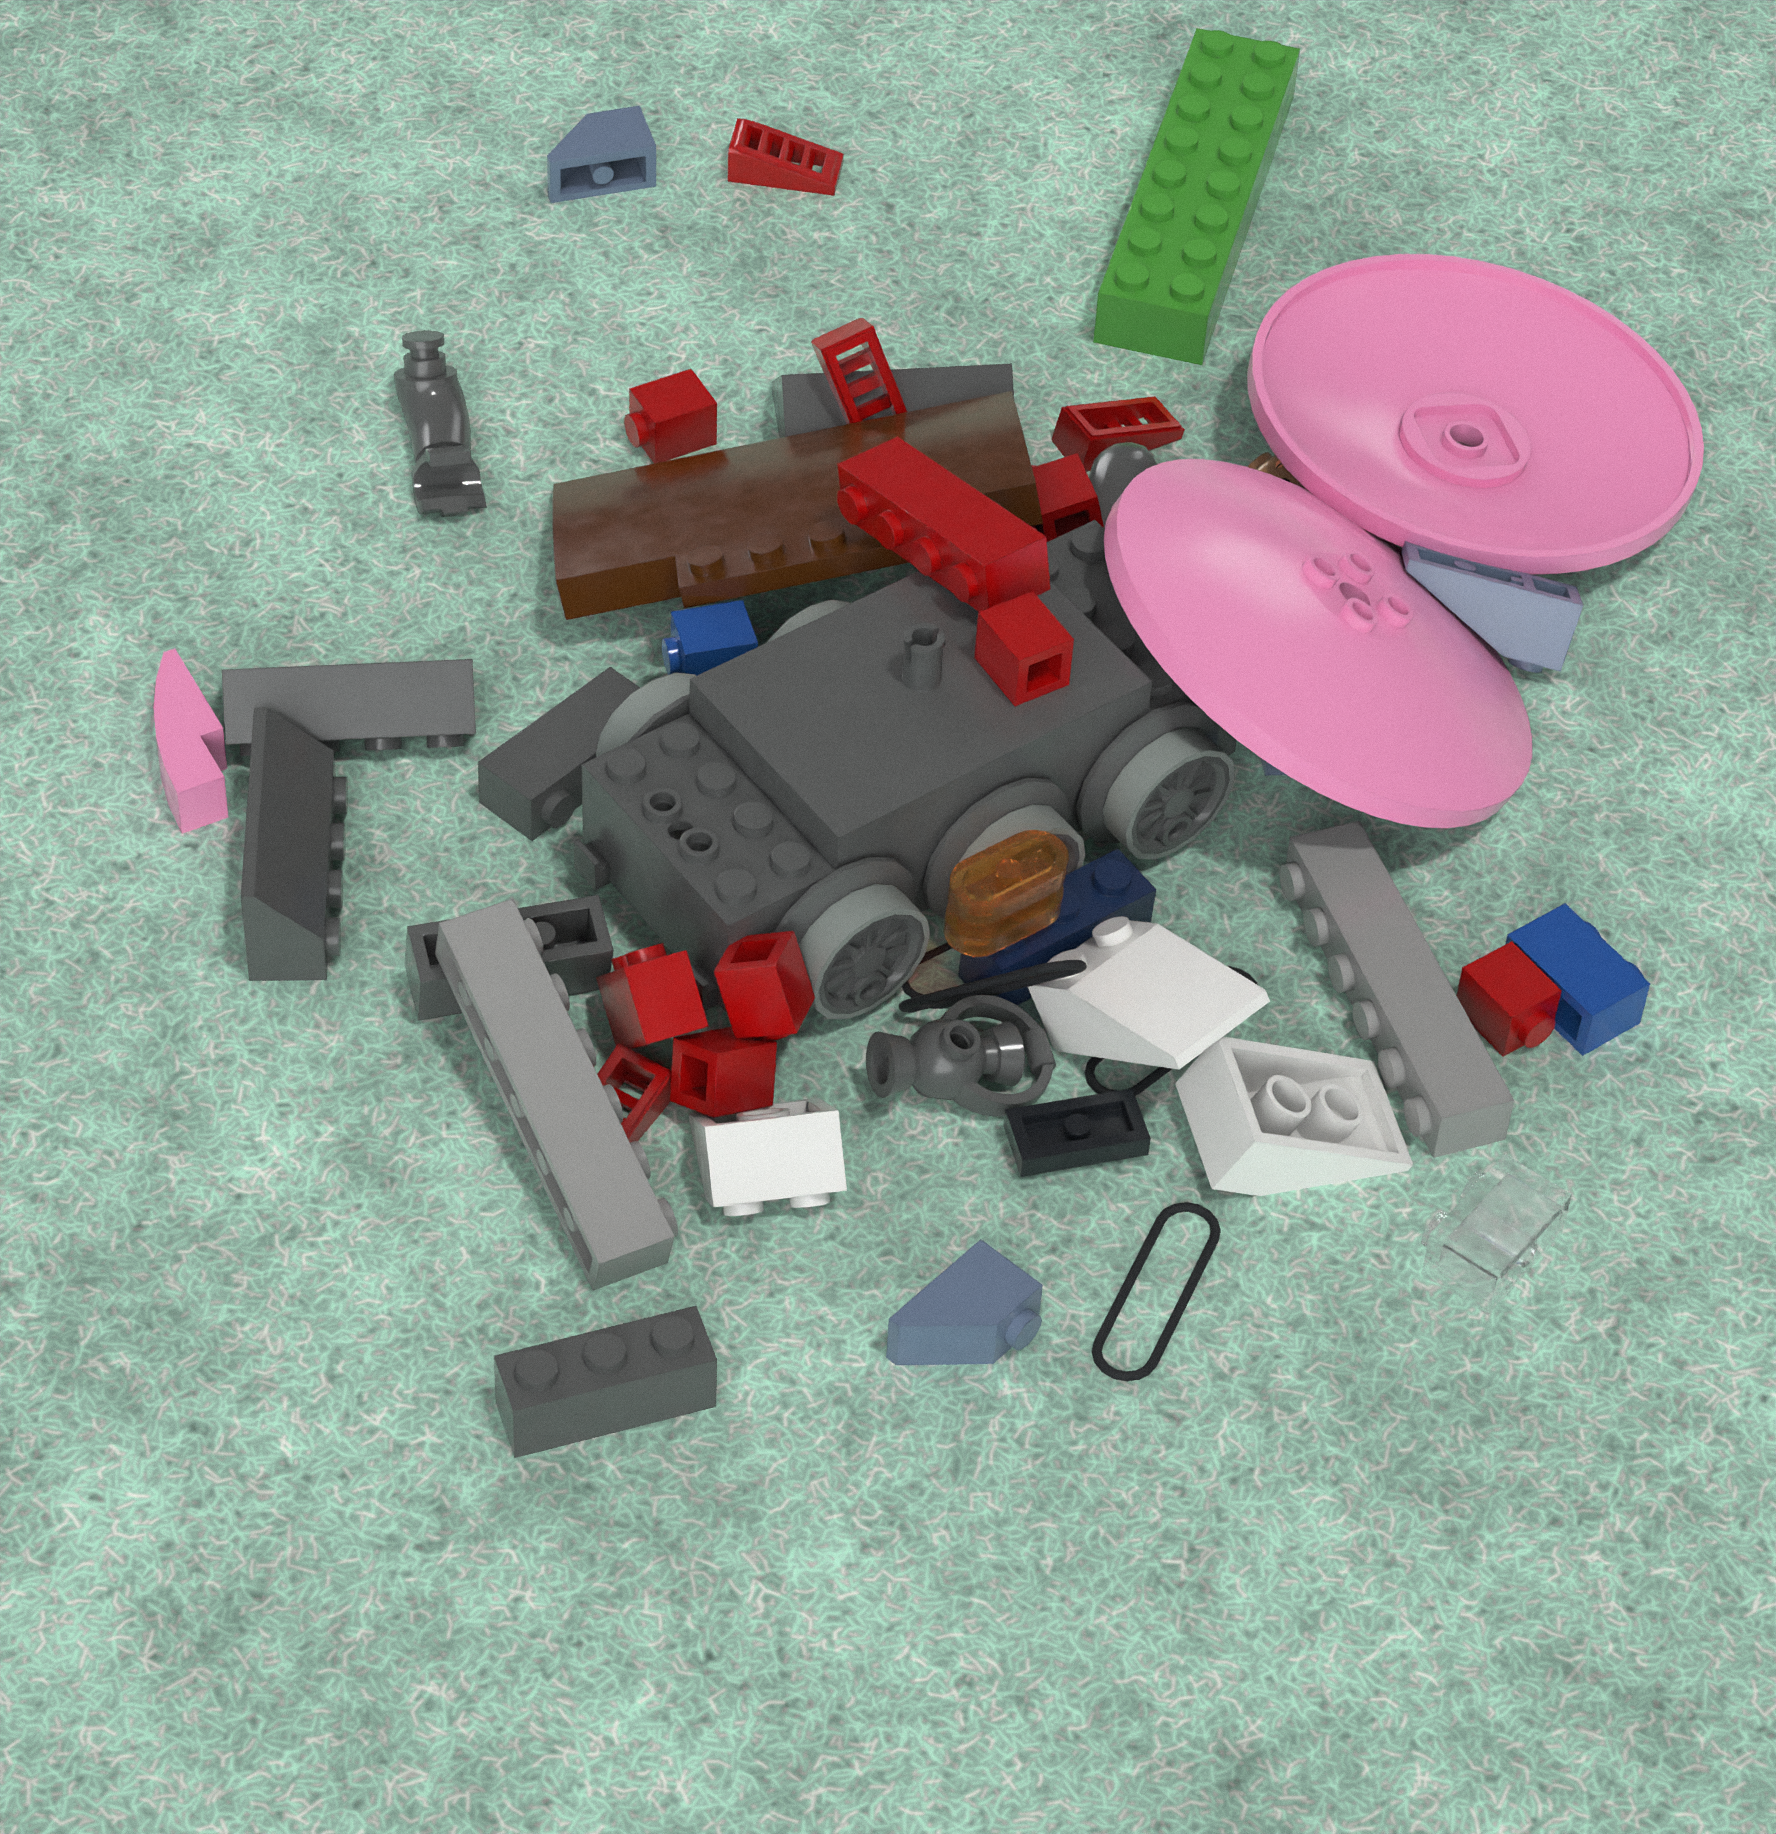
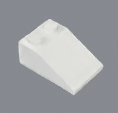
[1028,916,1270,1070]
[1175,1036,1413,1196]

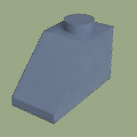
[547,106,656,203]
[886,1239,1043,1365]

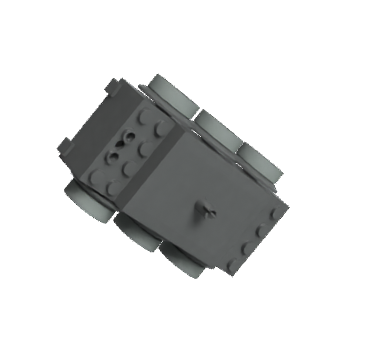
[574,520,1237,1019]

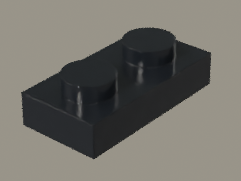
[1004,1088,1151,1177]

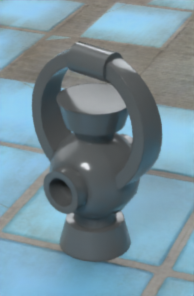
[866,995,1056,1117]

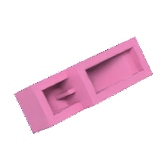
[153,648,229,834]

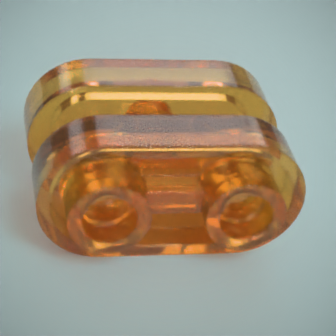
[944,830,1069,957]

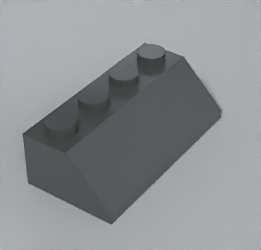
[771,363,1014,438]
[222,659,476,756]
[241,707,348,981]

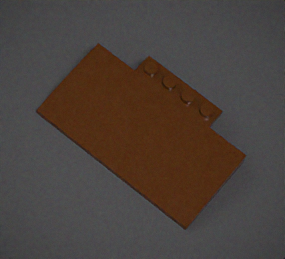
[553,391,1043,620]

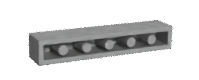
[1279,821,1514,1158]
[435,898,678,1291]

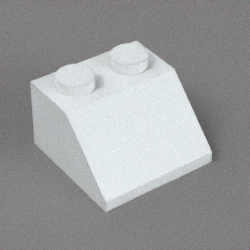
[689,1098,847,1216]

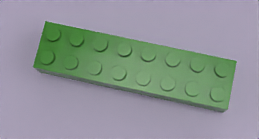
[1093,28,1300,365]

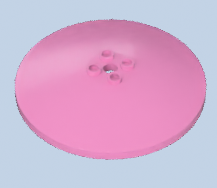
[1247,254,1704,575]
[1104,459,1532,828]

